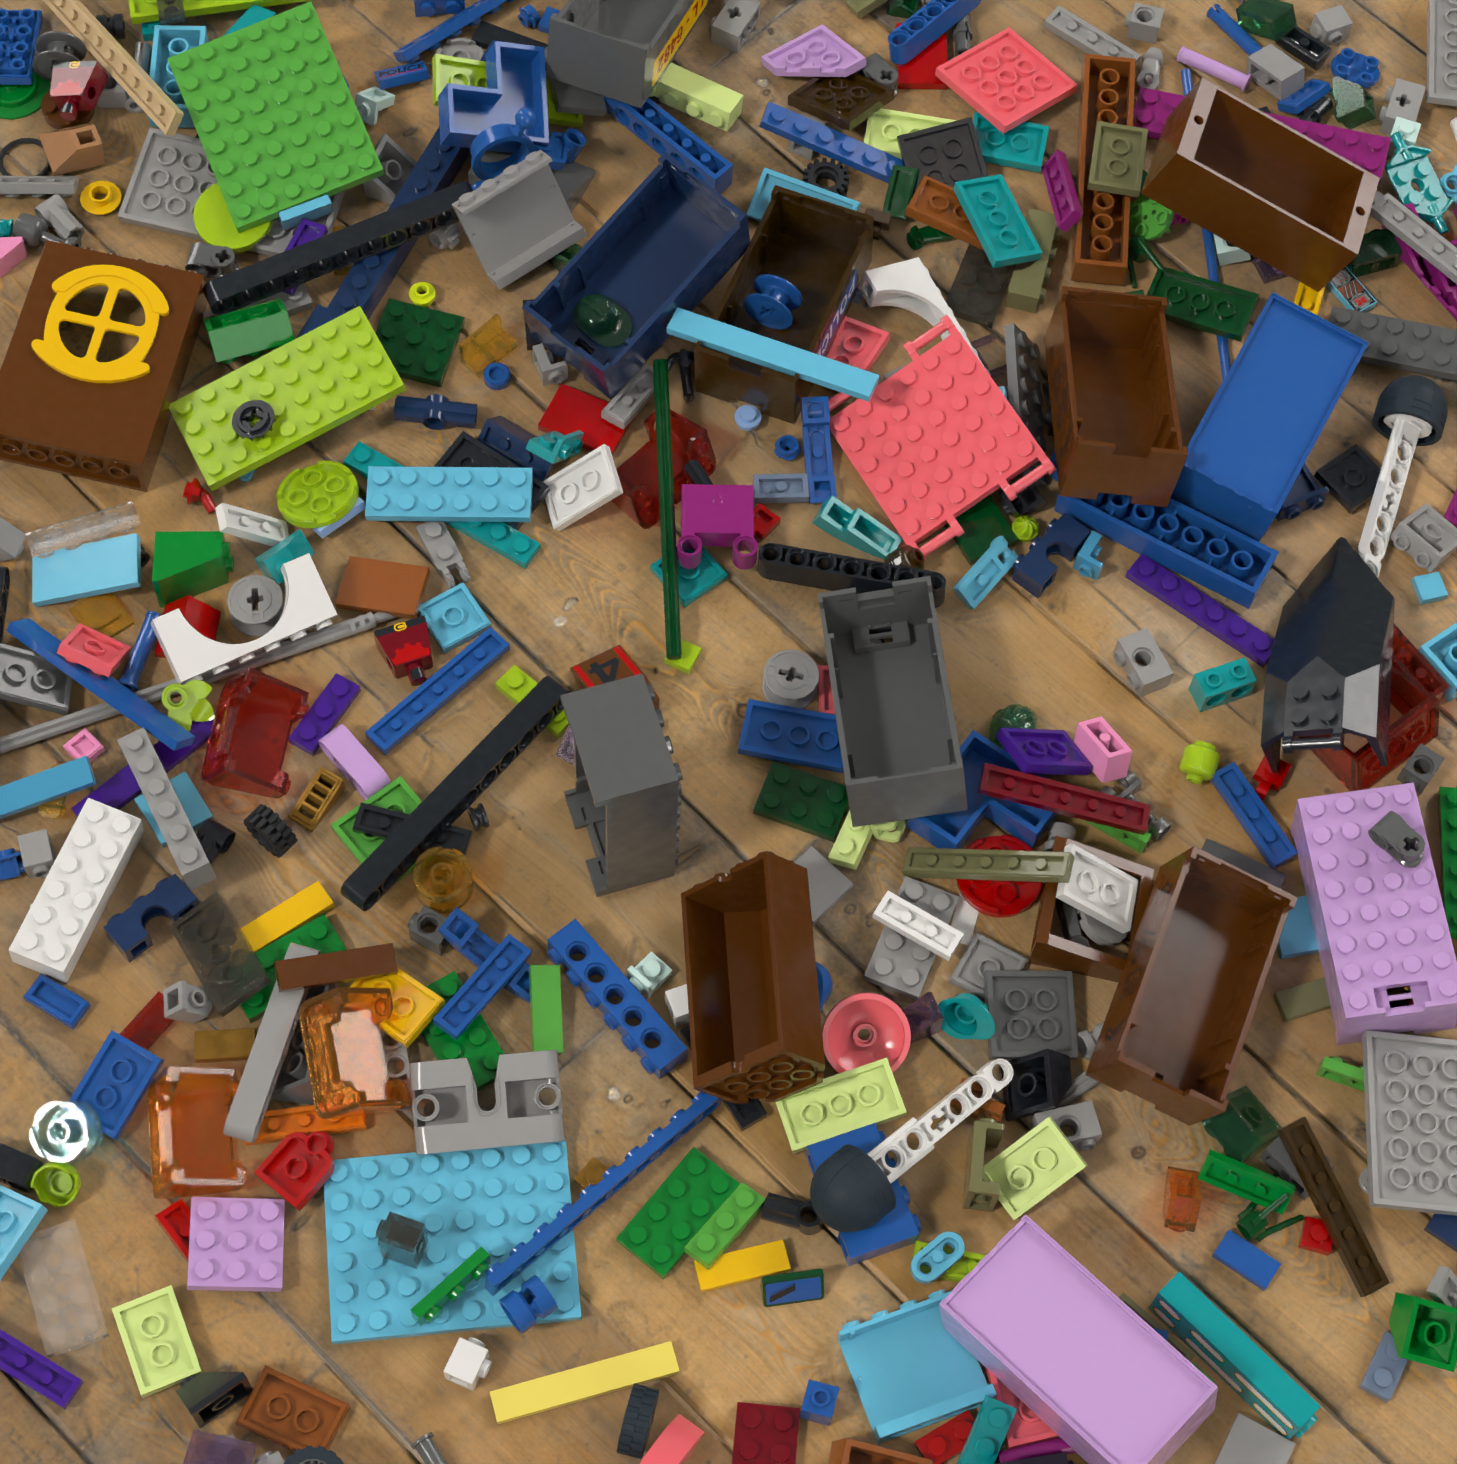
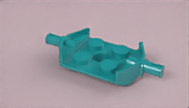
[1384,131,1455,235]

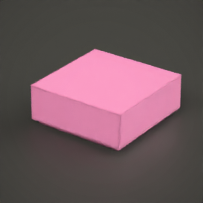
[63,728,105,762]

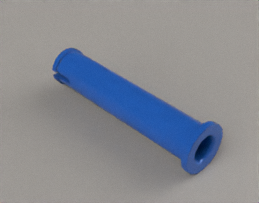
[1206,4,1263,56]
[118,611,160,692]

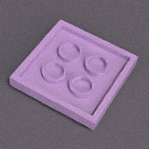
[187,1197,285,1292]

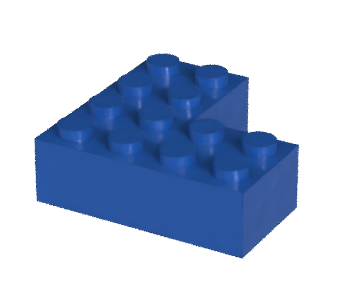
[438,41,550,153]
[906,730,1058,849]

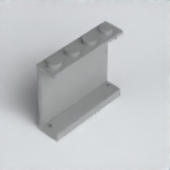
[452,150,587,290]

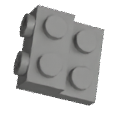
[1390,503,1457,572]

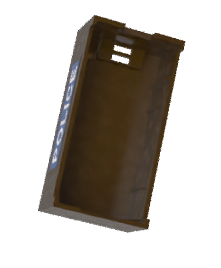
[694,185,874,425]

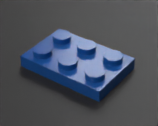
[64,1030,165,1140]

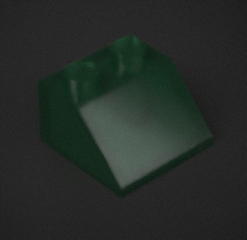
[1202,1086,1282,1163]

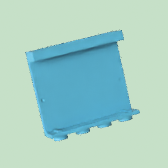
[837,1289,997,1445]

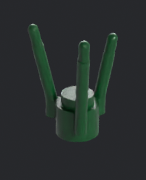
[1128,235,1164,289]
[1236,1174,1304,1242]

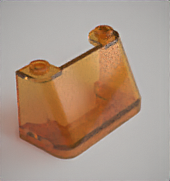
[299,987,412,1119]
[148,1066,247,1199]

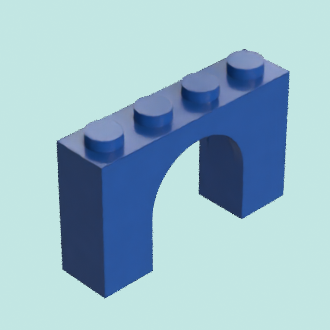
[805,1123,922,1267]

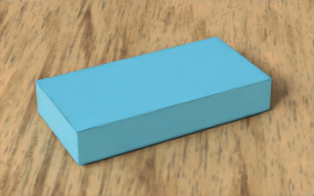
[279,195,333,231]

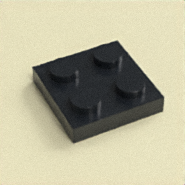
[1314,444,1381,514]

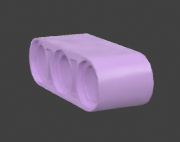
[318,724,391,800]

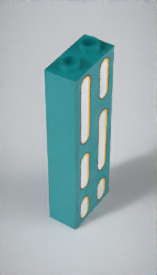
[1148,1271,1321,1440]

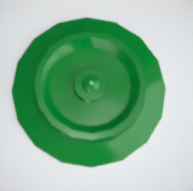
[0,71,50,120]

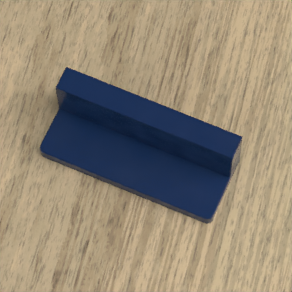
[477,416,555,482]

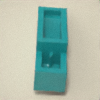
[812,495,902,560]

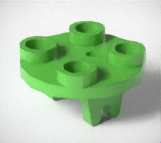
[1129,194,1175,241]

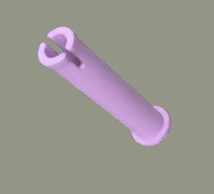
[1176,46,1252,93]

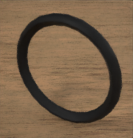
[0,138,51,176]

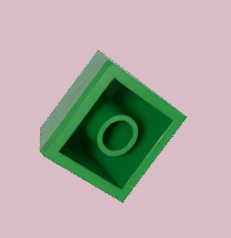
[152,531,234,608]

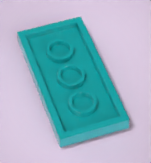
[953,174,1043,268]

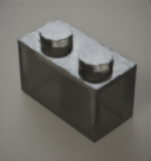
[375,1212,428,1269]

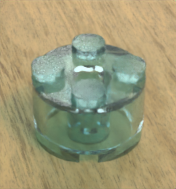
[29,1100,103,1163]

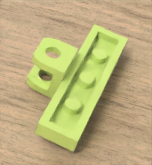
[828,810,906,870]

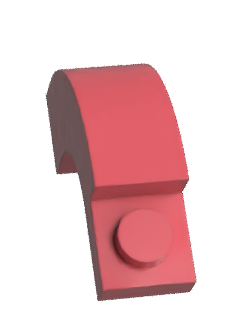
[640,1414,705,1464]

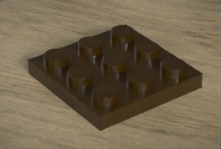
[788,73,895,131]

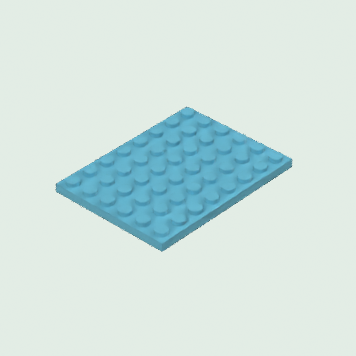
[324,1138,582,1345]

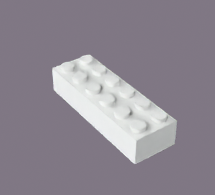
[9,798,144,984]

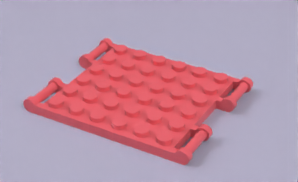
[828,314,1057,561]

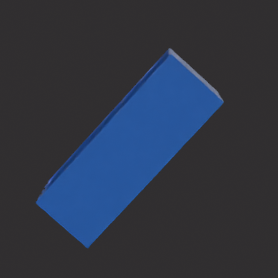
[1171,292,1369,542]

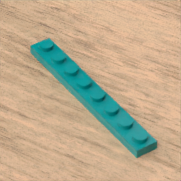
[344,441,541,569]

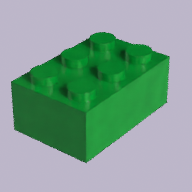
[203,298,295,363]

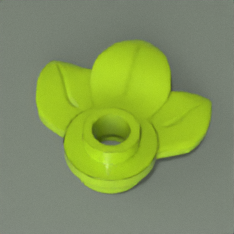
[161,680,215,732]

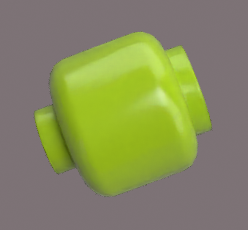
[1179,741,1220,785]

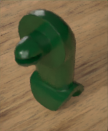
[906,225,954,250]

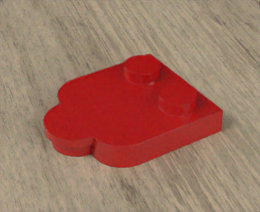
[254,1131,335,1212]

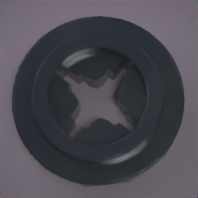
[232,400,276,441]

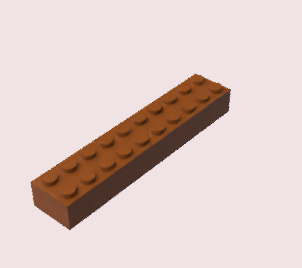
[1071,54,1136,286]

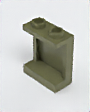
[963,1118,1005,1212]

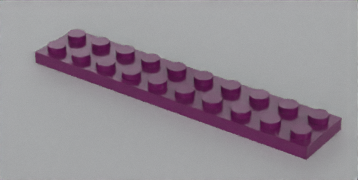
[1133,87,1391,185]

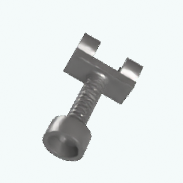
[1099,769,1172,841]

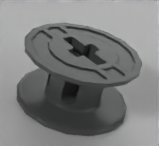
[32,31,87,82]

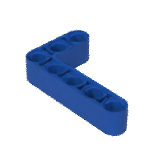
[888,0,981,64]

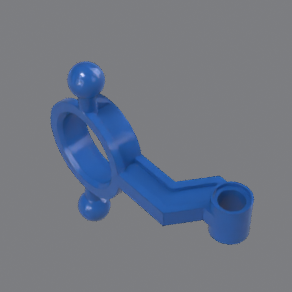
[470,108,587,190]

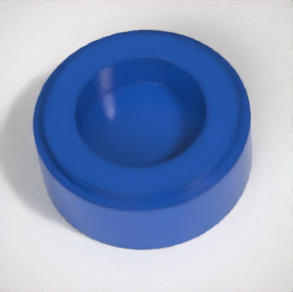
[483,363,510,390]

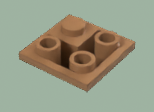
[38,123,104,176]

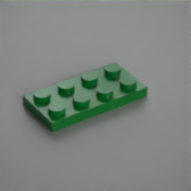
[221,914,347,1023]
[421,971,504,1091]
[616,1147,740,1280]

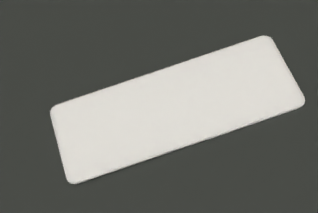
[951,894,979,945]

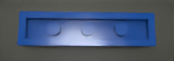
[1210,762,1298,869]
[433,934,532,1041]

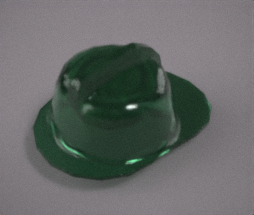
[573,294,632,347]

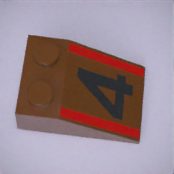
[570,645,660,710]

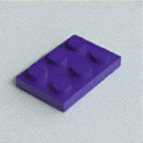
[996,728,1093,775]

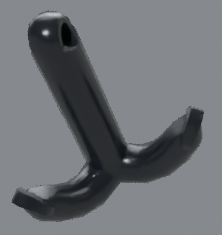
[666,349,694,403]

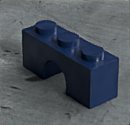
[1012,513,1091,599]
[104,874,200,963]

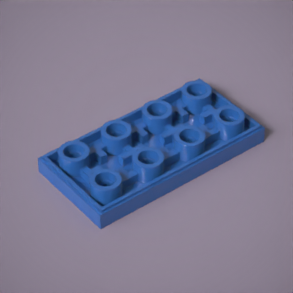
[0,9,43,85]

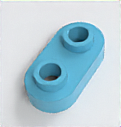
[910,1232,965,1284]

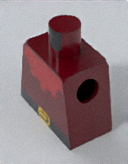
[50,61,109,121]
[373,615,433,686]

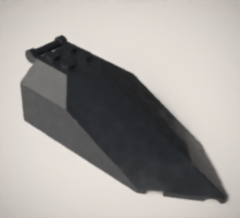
[1261,537,1395,773]

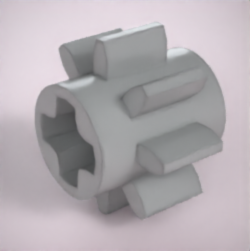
[429,223,461,250]

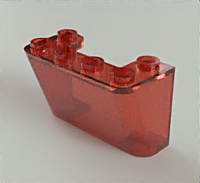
[611,409,716,529]

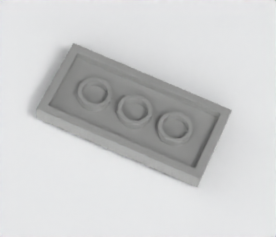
[863,876,959,1001]

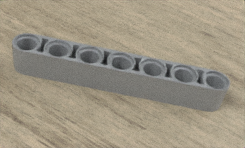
[223,942,321,1143]

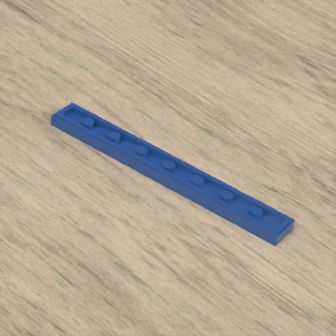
[7,618,195,751]

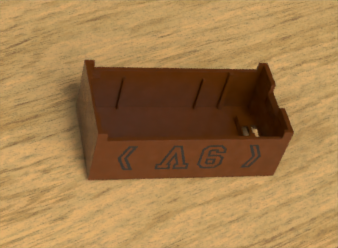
[1044,286,1188,507]
[1085,846,1298,1126]

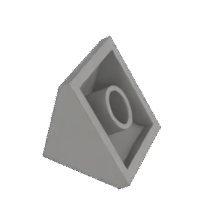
[363,134,417,204]

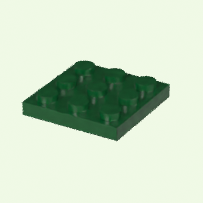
[375,298,465,387]

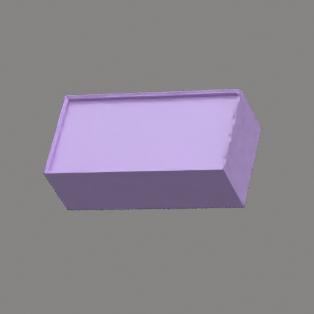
[939,1214,1218,1464]

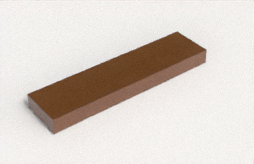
[274,943,398,993]

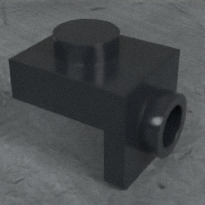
[1000,483,1047,518]

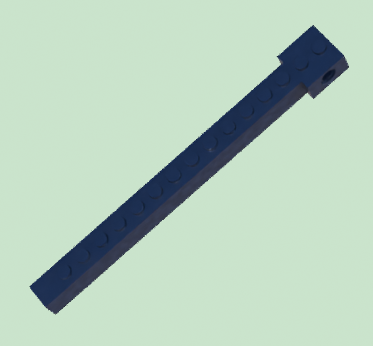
[297,40,496,338]

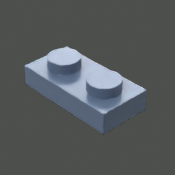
[753,473,809,504]
[1359,1331,1408,1403]

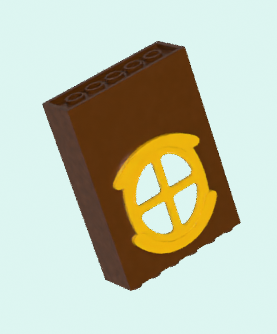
[0,240,207,492]

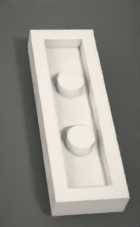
[215,503,289,547]
[872,891,964,961]

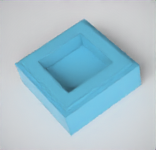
[1411,572,1448,605]

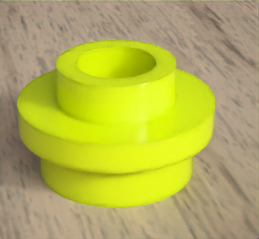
[409,282,436,307]

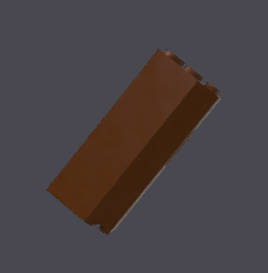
[681,851,825,1104]

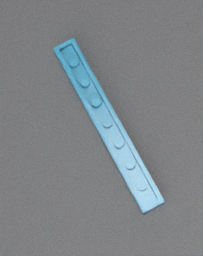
[667,307,879,402]

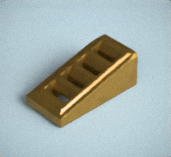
[288,767,346,833]

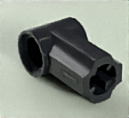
[197,818,236,864]
[761,1192,823,1235]

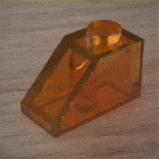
[1163,1166,1202,1232]

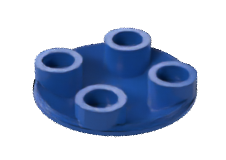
[1331,48,1380,89]

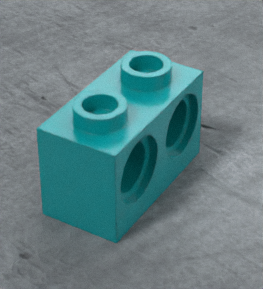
[1189,657,1257,712]

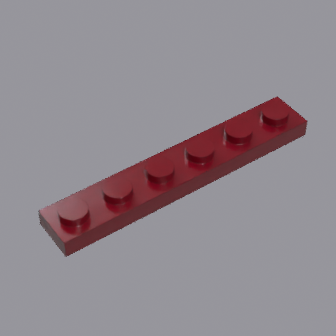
[977,763,1151,835]

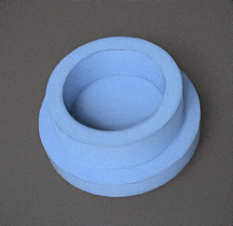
[734,405,761,431]

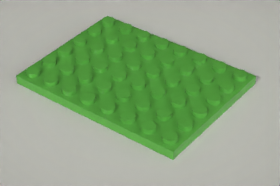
[167,1,385,233]

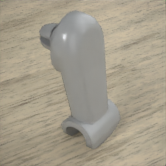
[1136,47,1163,90]

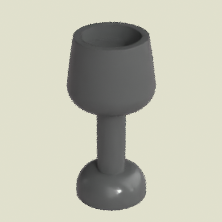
[12,213,82,248]

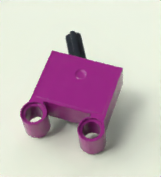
[677,459,758,570]

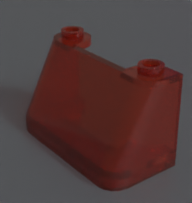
[200,667,309,799]

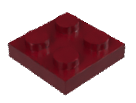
[732,1402,800,1464]

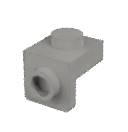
[1426,1266,1457,1308]

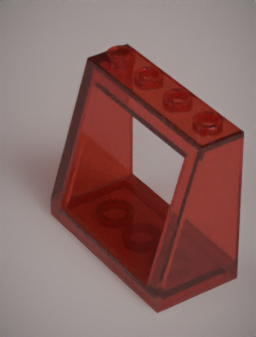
[1298,665,1440,791]

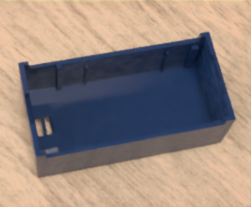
[522,152,750,400]

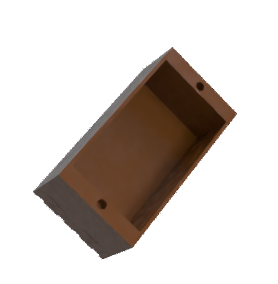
[1141,78,1380,292]

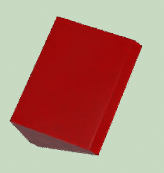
[155,595,221,658]

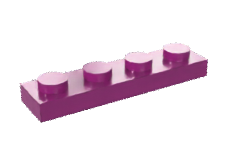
[1041,149,1083,232]

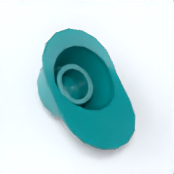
[935,993,996,1040]

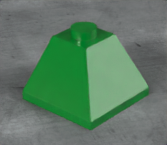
[1389,1292,1457,1372]

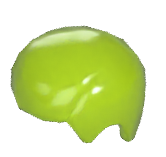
[31,1161,81,1207]

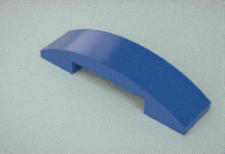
[801,396,837,504]
[438,907,530,1004]

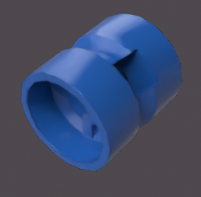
[499,1275,558,1334]

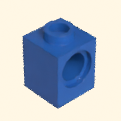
[799,1379,839,1426]

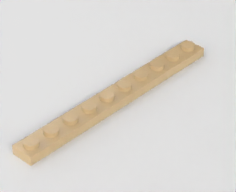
[43,0,184,136]

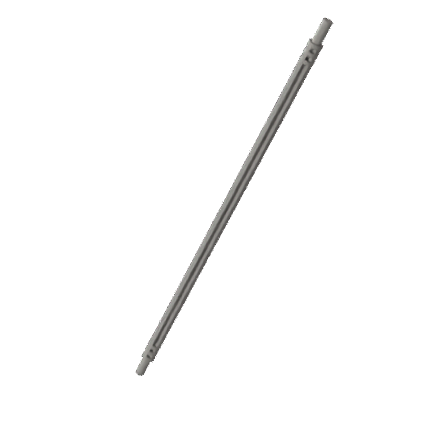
[0,612,397,754]

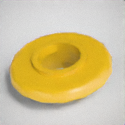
[80,181,122,215]

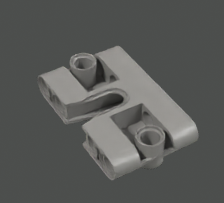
[409,1050,565,1155]

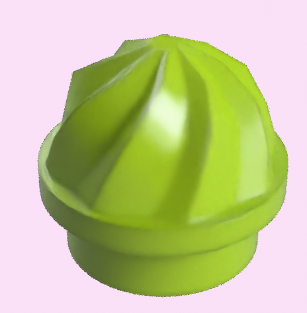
[1012,515,1039,542]

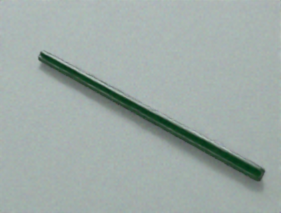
[653,358,682,660]

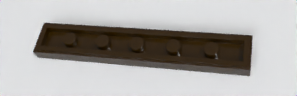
[1276,1117,1390,1297]

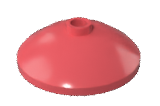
[822,992,911,1073]

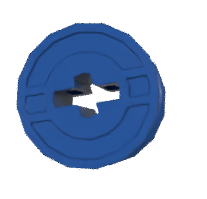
[744,274,803,330]

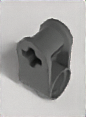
[855,53,898,98]
[185,242,239,279]
[1368,811,1425,868]

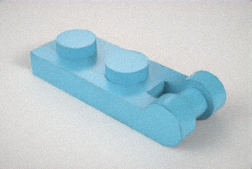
[953,536,1019,609]

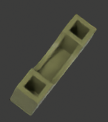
[1005,208,1061,314]

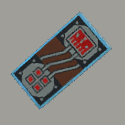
[1326,267,1377,312]

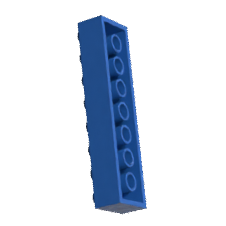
[1054,493,1279,609]

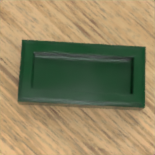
[882,164,920,221]

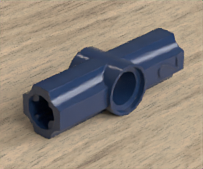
[394,394,478,430]

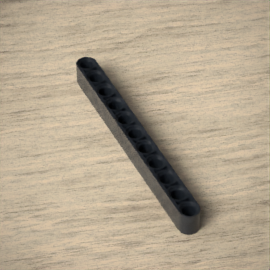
[203,182,474,315]
[340,676,572,911]

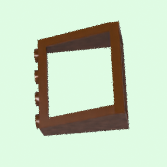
[1028,836,1155,982]

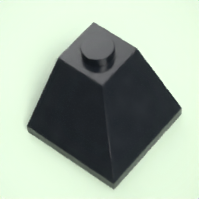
[1001,1048,1072,1122]
[176,1372,253,1428]

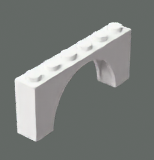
[858,257,991,376]
[150,553,337,684]

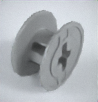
[227,575,284,637]
[762,649,819,709]

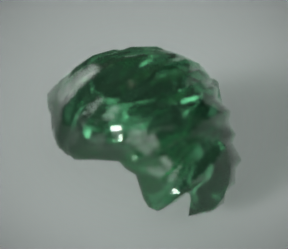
[989,704,1038,749]

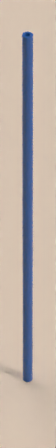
[1181,68,1231,381]

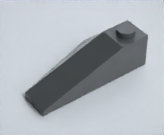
[271,984,341,1105]

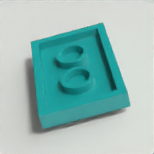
[973,112,1049,173]

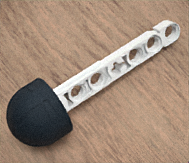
[1358,375,1448,577]
[810,1059,1013,1232]

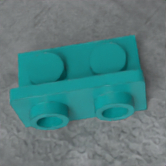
[525,430,584,464]

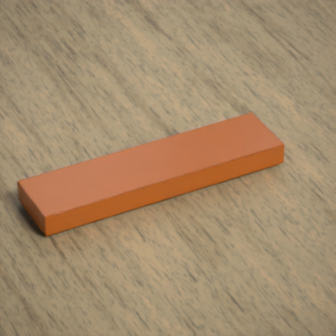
[245,1098,367,1146]

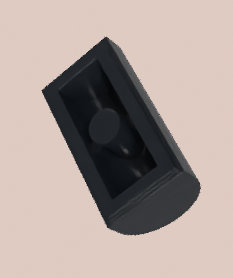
[1275,22,1332,71]

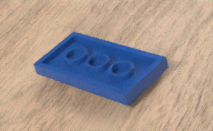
[738,699,844,773]

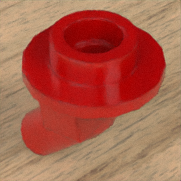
[183,478,217,514]

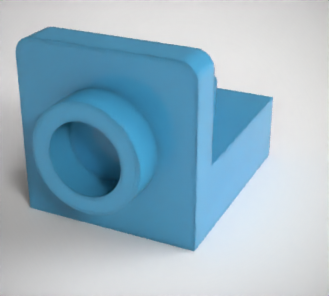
[1073,531,1103,580]

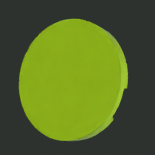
[193,183,273,253]
[276,461,359,528]

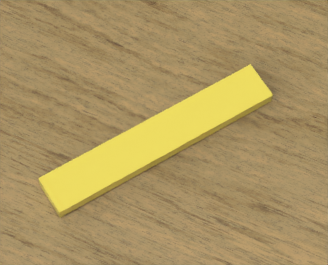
[489,1341,680,1425]

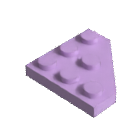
[761,24,867,77]

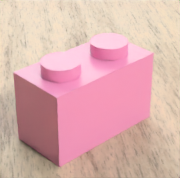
[1074,716,1132,783]

